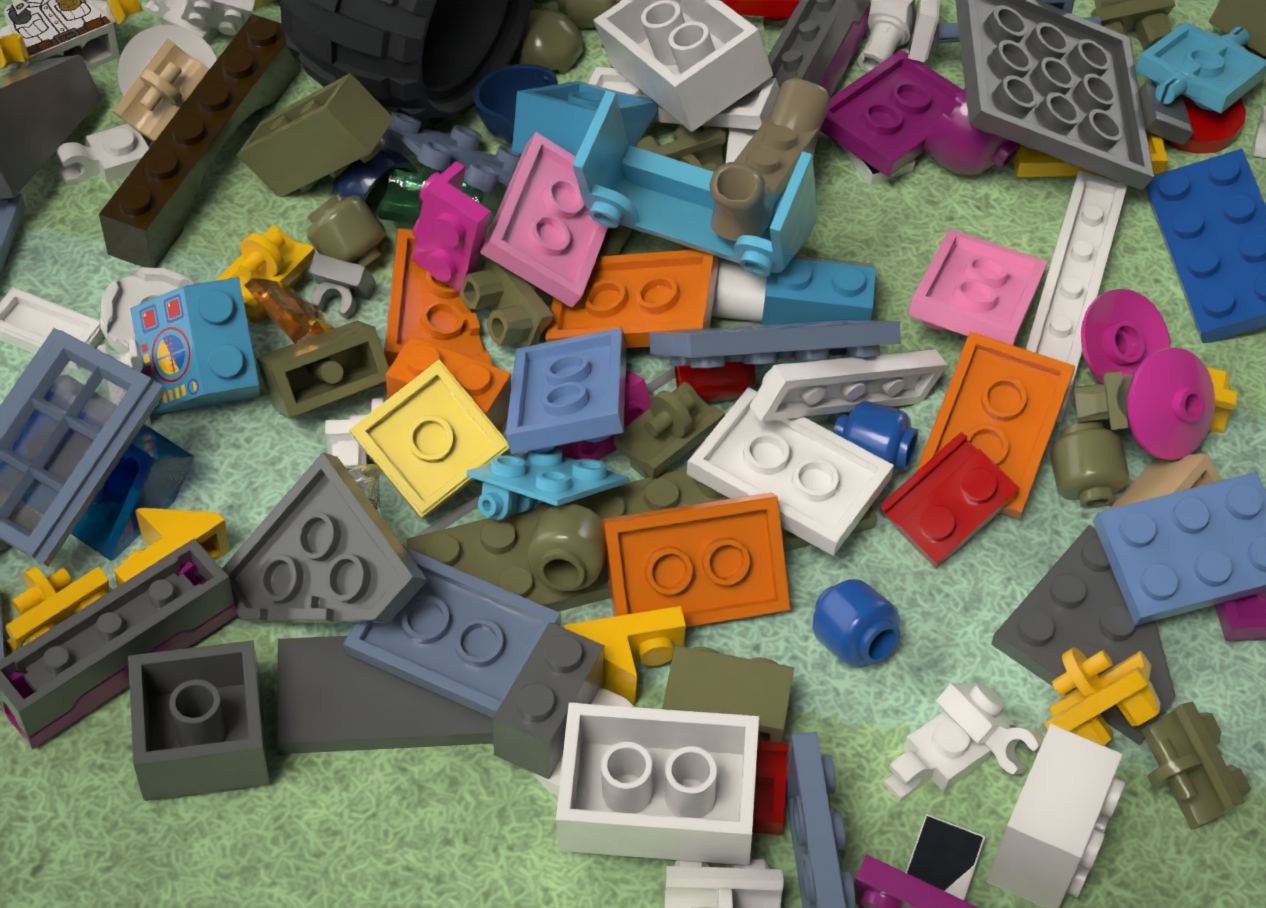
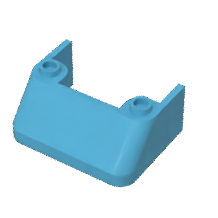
[572,90,818,277]

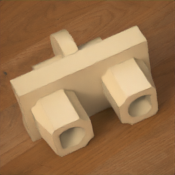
[113,38,210,142]

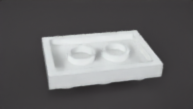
[687,387,894,556]

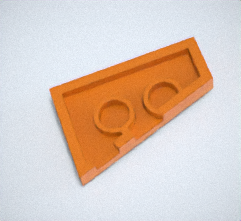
[384,228,493,366]

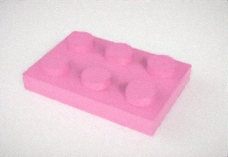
[480,132,608,308]
[907,229,1048,345]

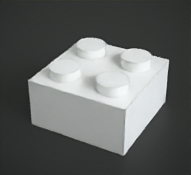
[181,0,255,35]

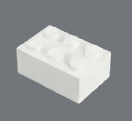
[593,0,773,132]
[556,703,759,865]

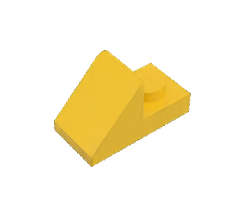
[114,508,231,586]
[563,606,686,705]

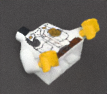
[0,0,144,70]

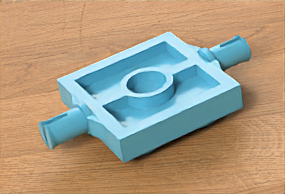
[1135,22,1266,114]

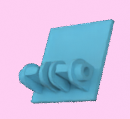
[466,447,629,520]

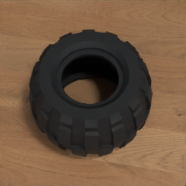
[280,0,533,125]

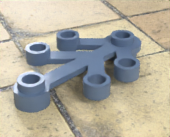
[382,112,522,192]

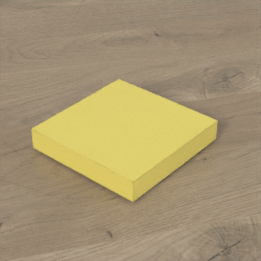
[349,360,510,521]

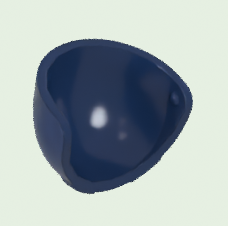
[473,64,558,147]
[332,146,420,201]

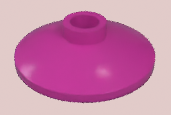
[1081,289,1171,383]
[1127,348,1215,460]

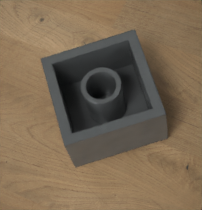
[128,640,270,801]

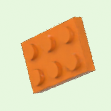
[545,249,719,348]
[915,332,1075,520]
[602,492,791,627]

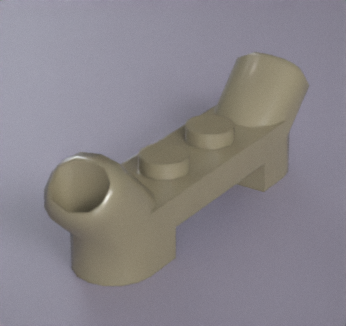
[709,78,831,241]

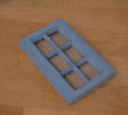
[0,328,167,567]

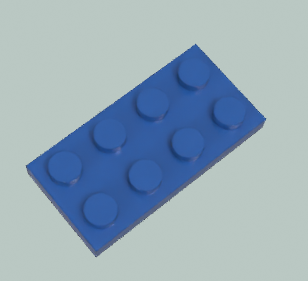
[1145,149,1266,343]

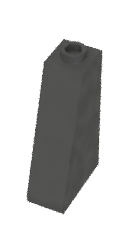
[0,55,102,199]

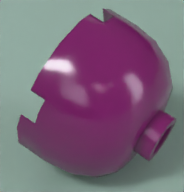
[924,89,1021,175]

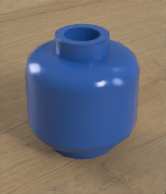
[833,401,919,479]
[812,579,900,667]

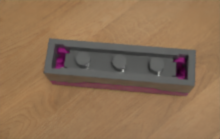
[768,0,871,97]
[0,538,236,749]

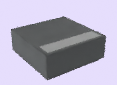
[1139,83,1194,145]

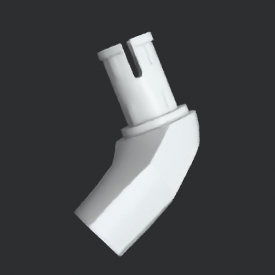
[857,0,915,72]

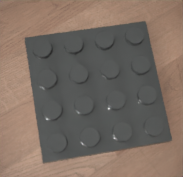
[955,0,1154,190]

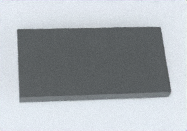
[276,636,493,754]

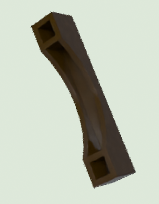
[99,14,301,268]

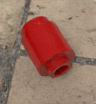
[674,362,756,403]

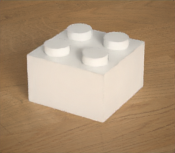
[986,723,1125,908]

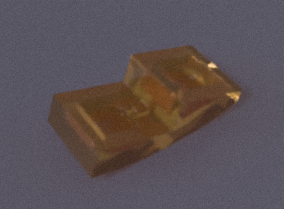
[244,278,335,344]

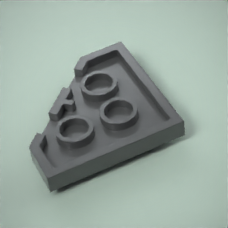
[222,452,428,623]
[991,525,1176,746]

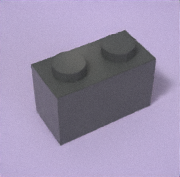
[493,622,605,779]

